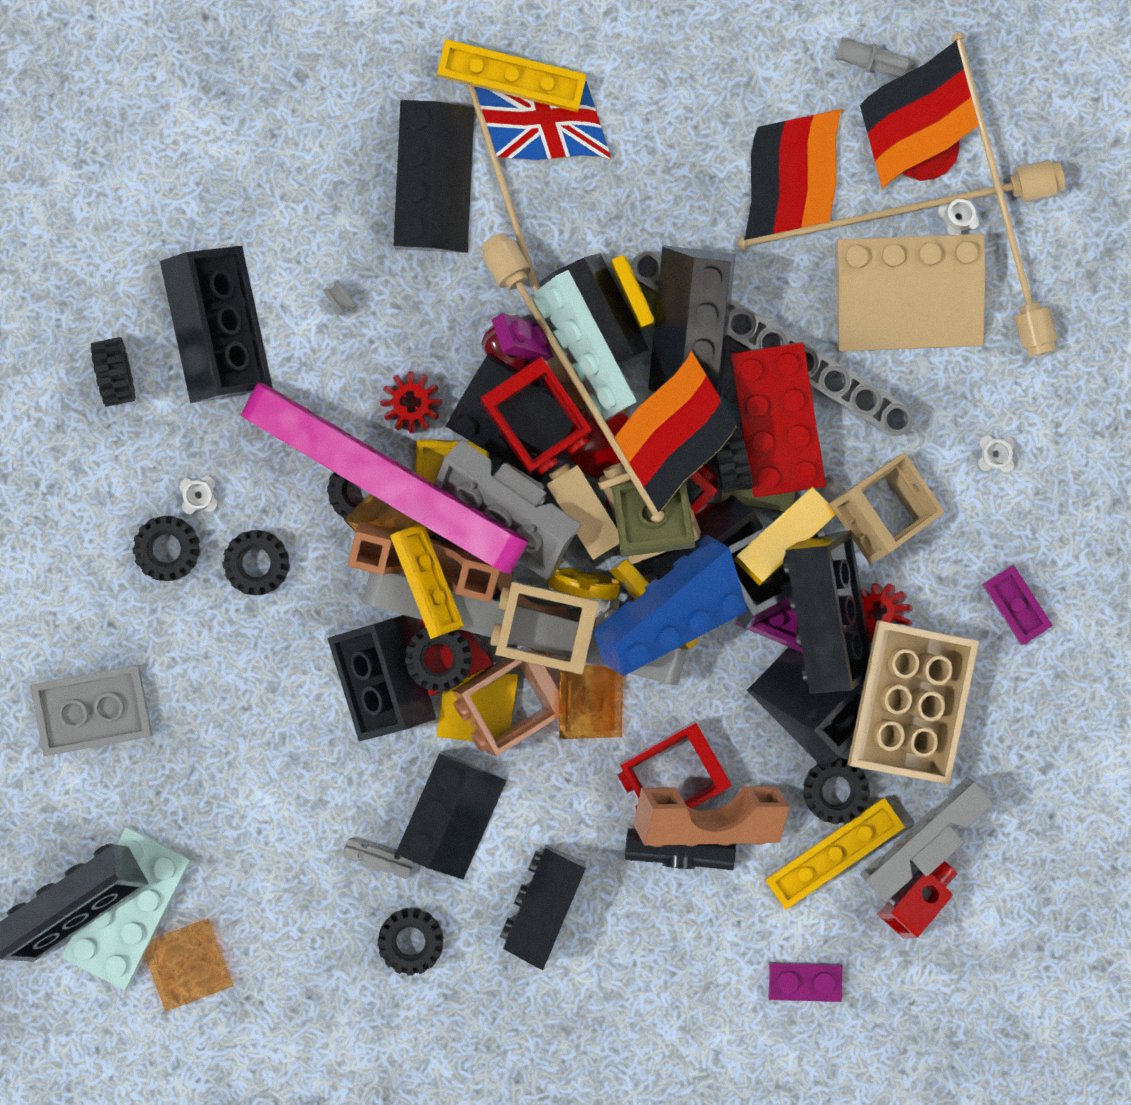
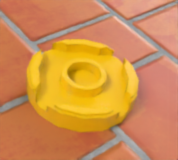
[547,567,621,600]

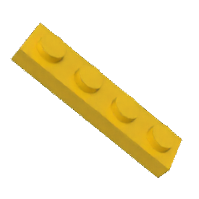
[436,39,587,112]
[764,797,905,910]

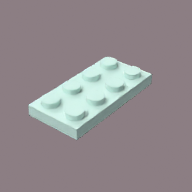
[530,270,637,425]
[61,827,192,990]

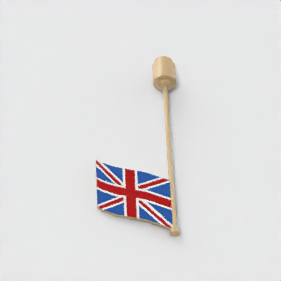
[467,80,612,385]

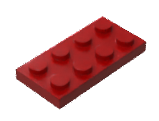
[731,341,826,498]

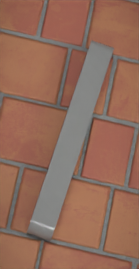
[631,251,914,436]
[362,572,687,685]

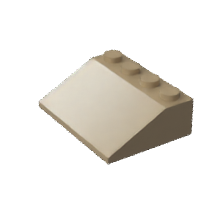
[834,234,985,352]
[847,620,979,785]

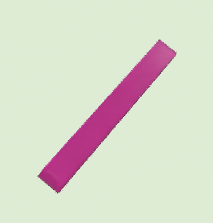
[240,382,529,574]

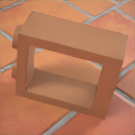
[452,646,570,756]

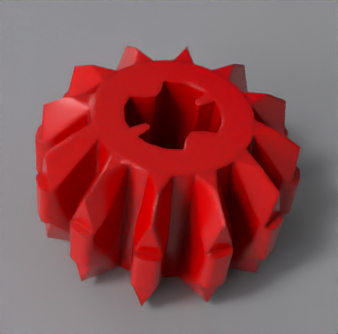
[380,371,442,434]
[861,583,913,643]

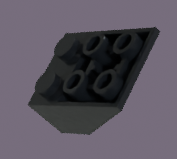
[747,647,863,768]

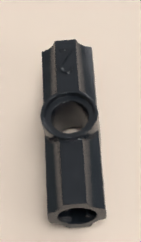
[625,828,736,870]

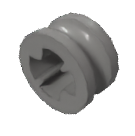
[323,279,356,316]

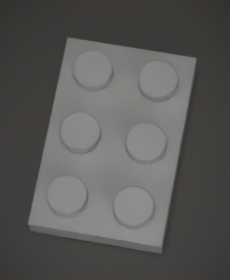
[30,665,153,757]

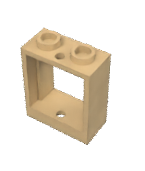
[829,452,945,564]
[546,463,619,560]
[490,581,599,675]

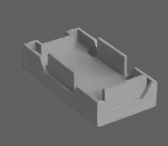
[434,439,581,581]
[860,777,995,906]

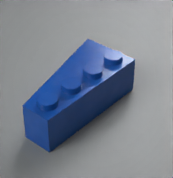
[593,535,748,676]

